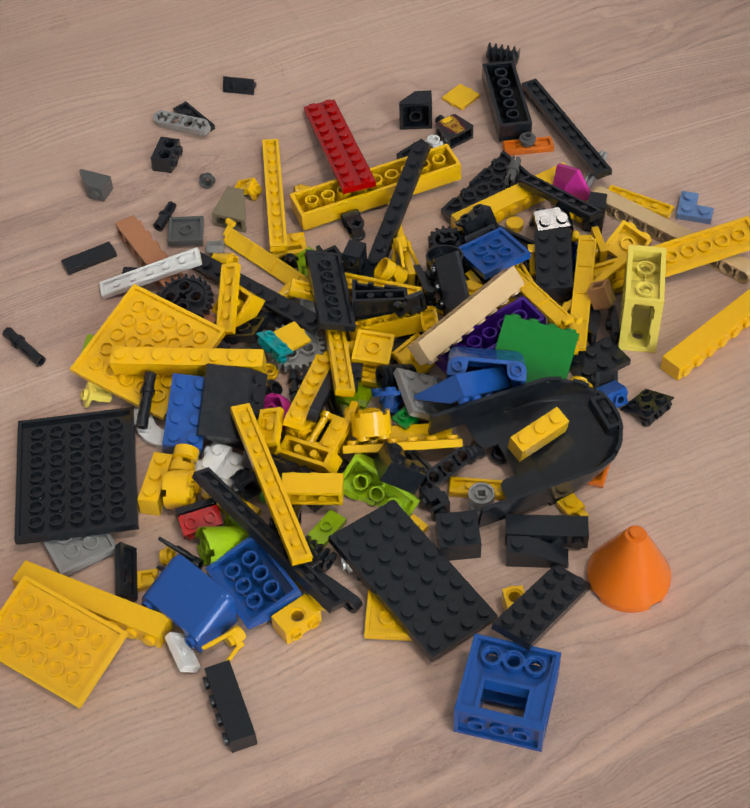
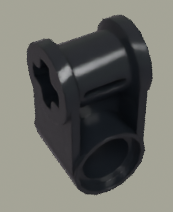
[341,209,366,241]

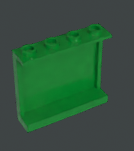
[495,314,579,389]

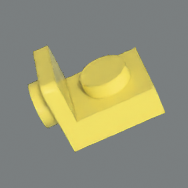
[80,382,112,408]

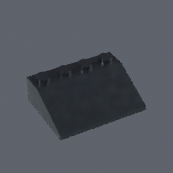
[196,363,268,451]

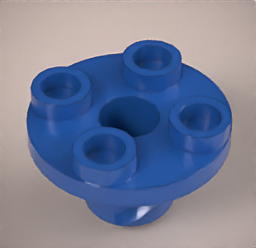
[371,387,402,416]

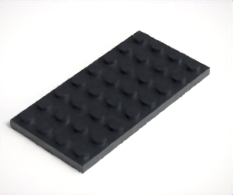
[328,499,498,662]

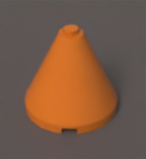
[586,525,671,613]

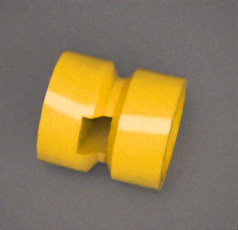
[374,257,408,284]
[169,444,200,471]

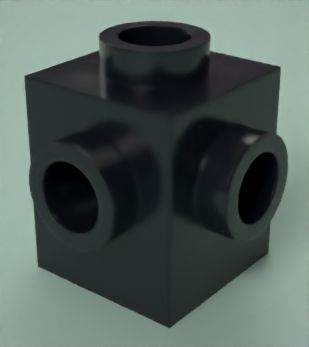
[229,468,262,501]

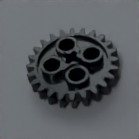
[156,274,214,318]

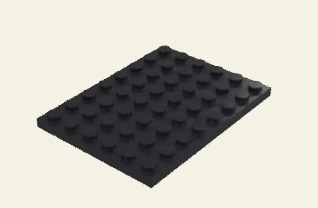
[14,407,139,545]

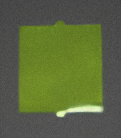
[335,385,372,410]

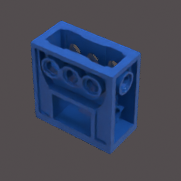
[453,633,562,752]

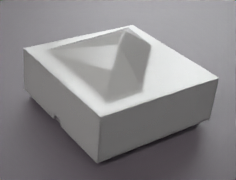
[206,240,225,253]

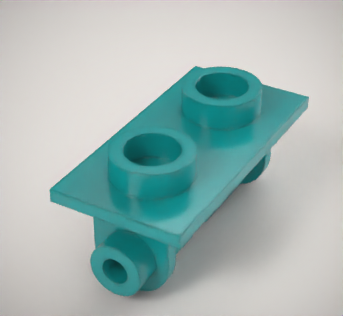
[256,330,294,364]

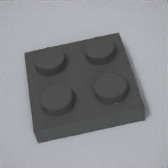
[168,216,204,246]

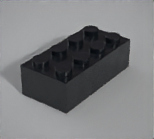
[535,228,574,301]

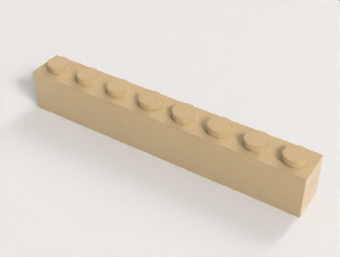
[407,265,525,366]

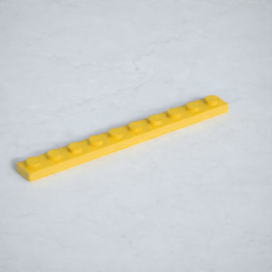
[262,139,288,252]
[230,403,313,566]

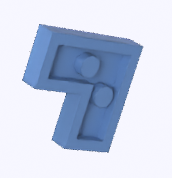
[676,191,714,225]

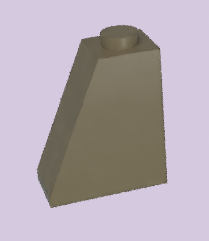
[212,186,247,233]

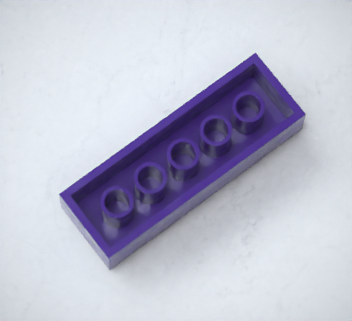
[435,296,546,374]

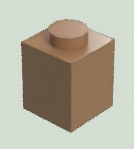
[587,279,616,310]

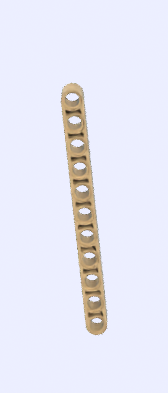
[585,186,750,284]

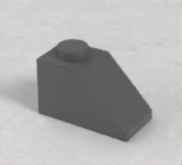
[79,169,113,202]

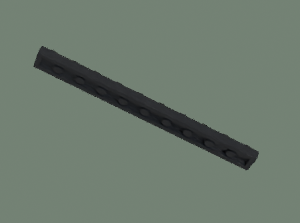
[522,78,612,180]
[361,142,431,278]
[191,252,319,335]
[192,467,346,614]

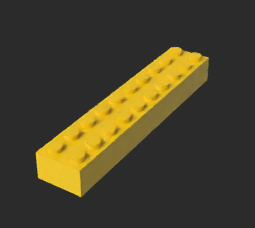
[290,144,461,231]

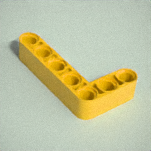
[348,306,439,341]

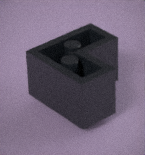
[374,441,427,494]

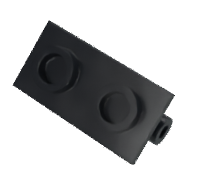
[223,76,257,95]

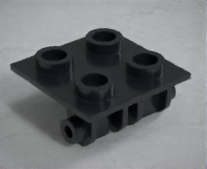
[620,389,674,427]

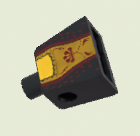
[435,114,473,149]

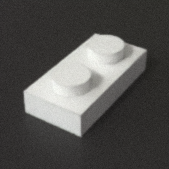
[165,632,201,673]

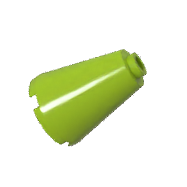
[195,526,250,566]

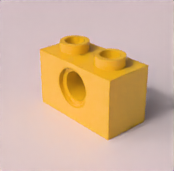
[271,593,322,645]

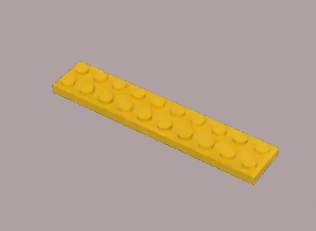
[593,216,750,294]

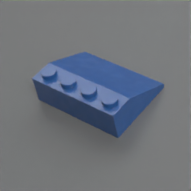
[414,366,511,405]
[205,536,303,629]

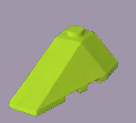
[343,453,421,517]

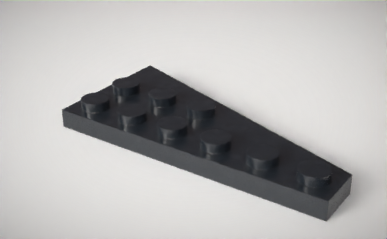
[441,150,530,223]

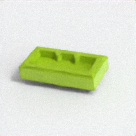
[308,509,347,548]

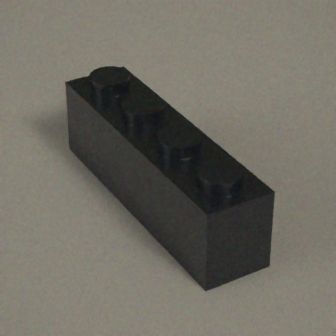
[505,514,589,549]
[202,660,257,753]

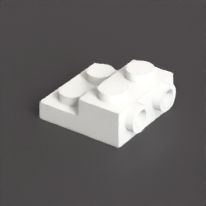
[195,441,244,488]

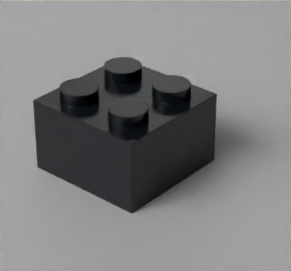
[435,510,482,561]

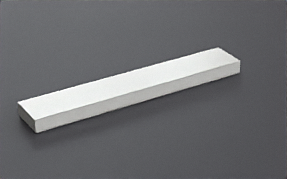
[99,247,202,299]

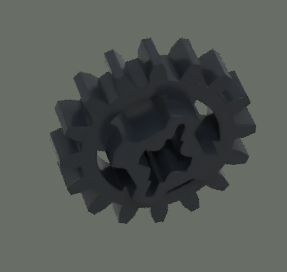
[428,225,465,248]

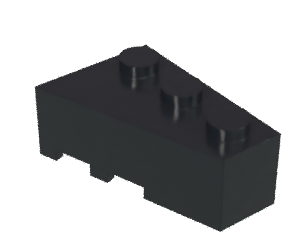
[352,279,408,319]

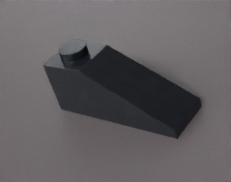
[506,535,569,568]

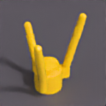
[391,236,419,268]
[202,625,246,661]

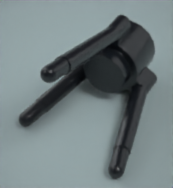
[156,537,204,571]

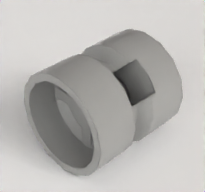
[468,482,495,518]

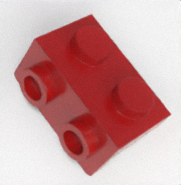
[178,505,223,541]

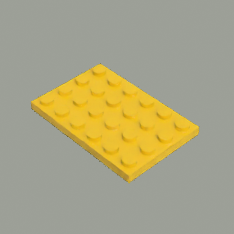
[0,575,129,709]

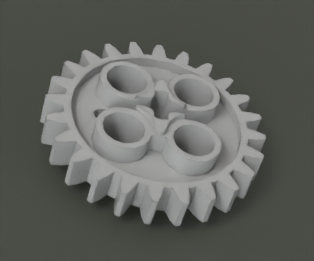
[265,323,325,374]

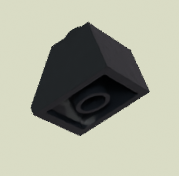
[399,90,432,130]

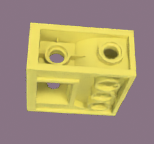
[618,245,666,353]

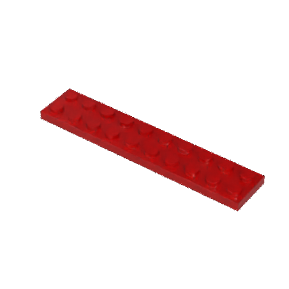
[304,99,376,194]

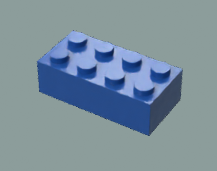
[162,373,204,458]

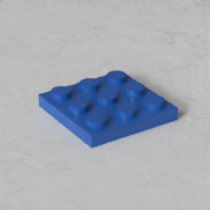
[458,227,531,280]

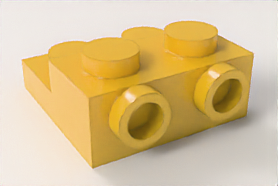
[605,220,652,258]

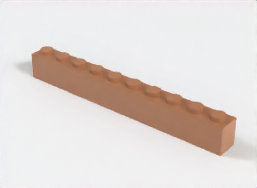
[115,215,217,324]

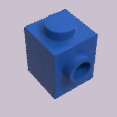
[596,380,628,408]

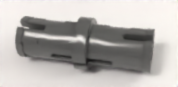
[504,156,521,186]

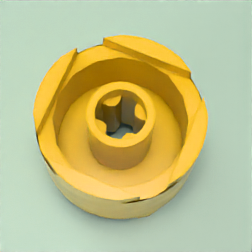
[350,408,392,441]
[162,469,202,510]

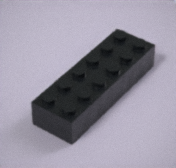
[482,60,532,141]

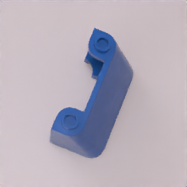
[446,346,527,388]
[141,554,238,653]

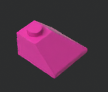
[553,163,590,201]

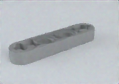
[153,110,211,136]

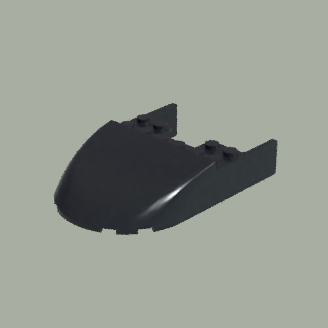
[428,376,623,528]

